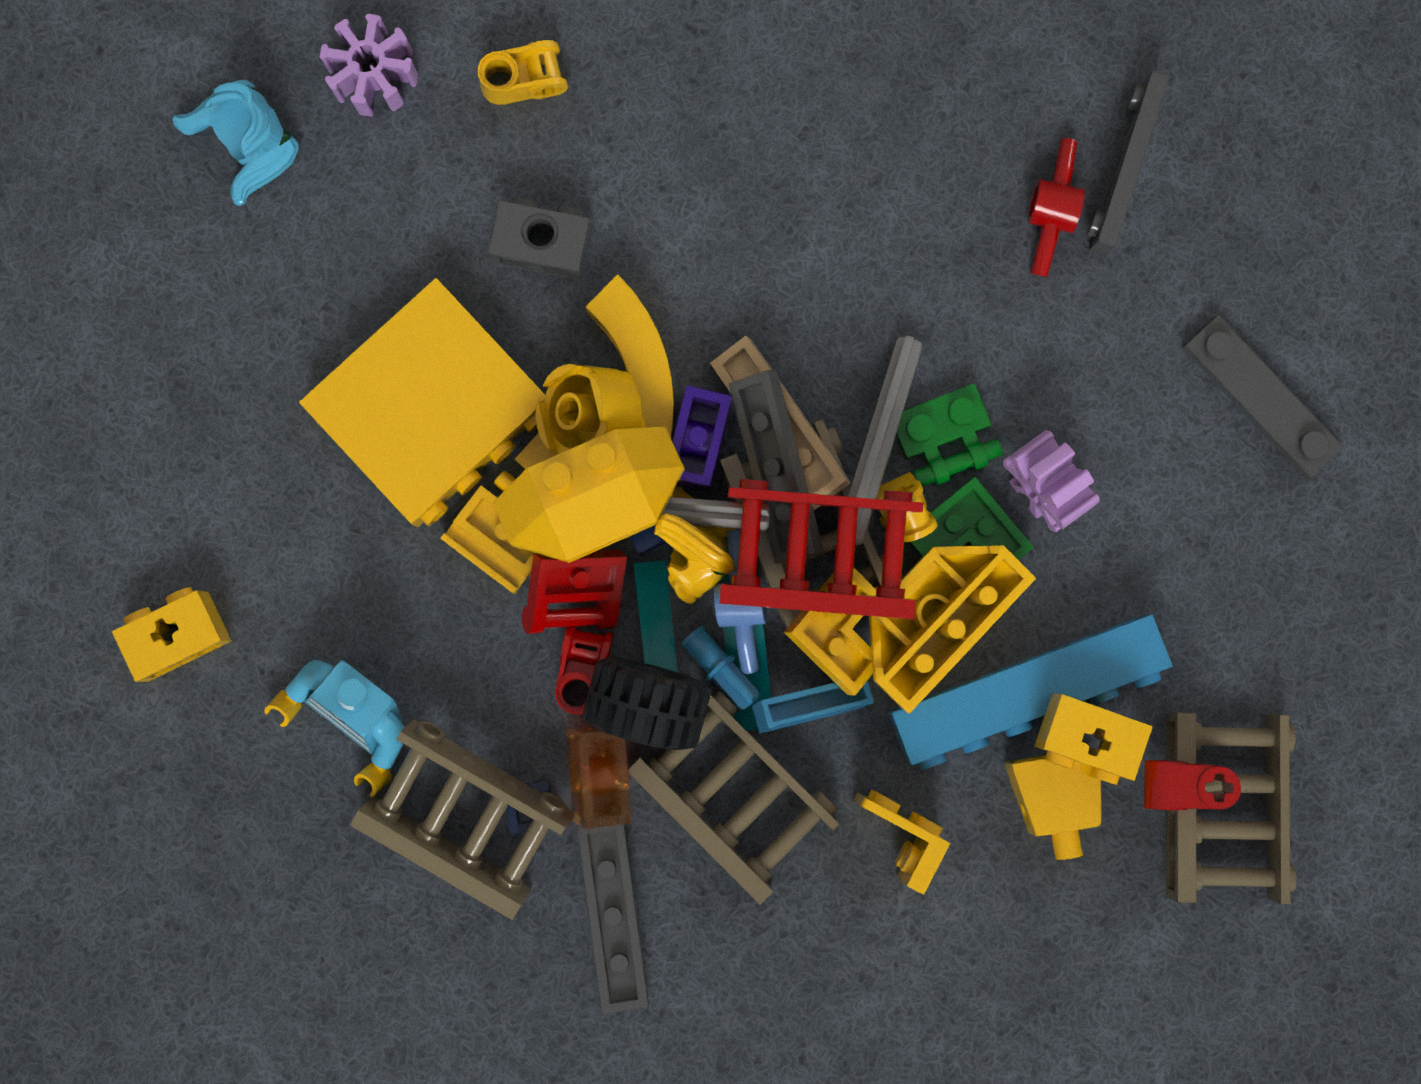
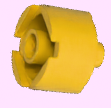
[536,364,646,454]

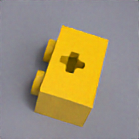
[112,587,232,682]
[1034,693,1153,785]

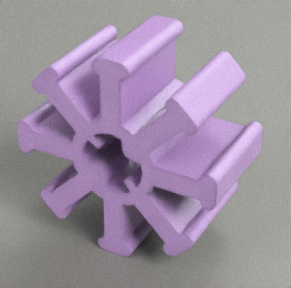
[320,14,418,117]
[1003,430,1100,532]

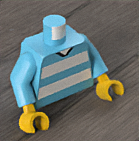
[264,660,405,797]

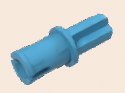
[681,626,760,711]

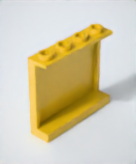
[299,278,545,527]

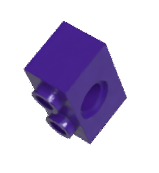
[673,385,732,492]

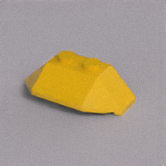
[493,426,685,563]
[869,545,1036,714]

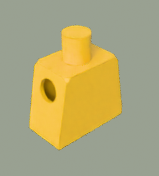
[1005,755,1101,860]

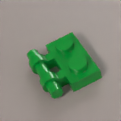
[896,383,1003,487]

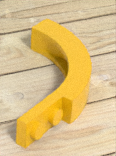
[530,274,674,576]

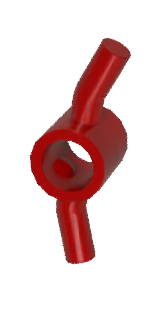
[1027,138,1085,277]

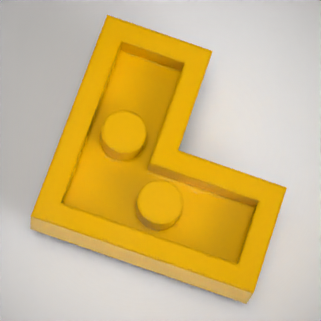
[784,568,876,696]

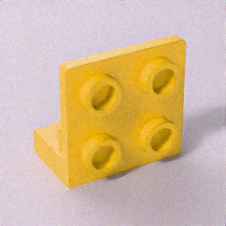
[853,789,951,895]

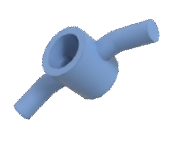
[714,530,768,674]

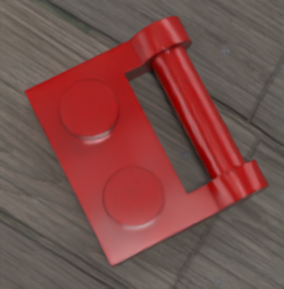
[522,550,627,634]

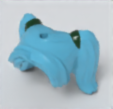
[173,80,299,206]

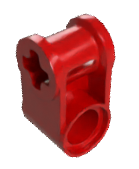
[555,626,614,715]
[1144,760,1241,810]

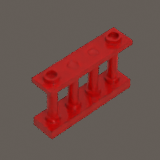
[719,479,924,620]

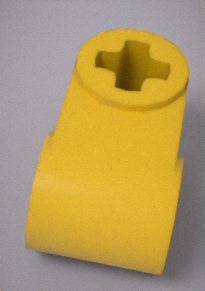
[478,40,568,105]
[877,472,938,542]

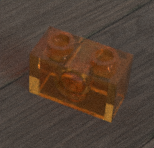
[566,727,631,829]

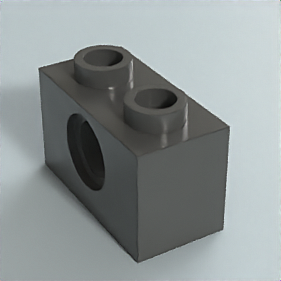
[488,197,592,281]

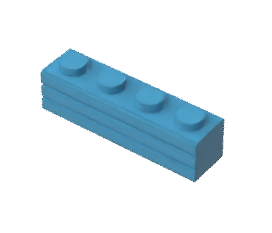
[752,681,874,734]

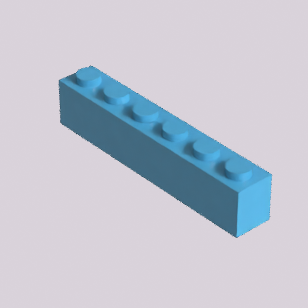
[887,614,1173,770]

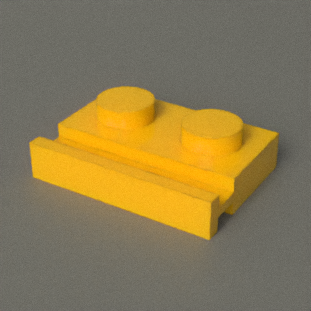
[440,486,535,594]

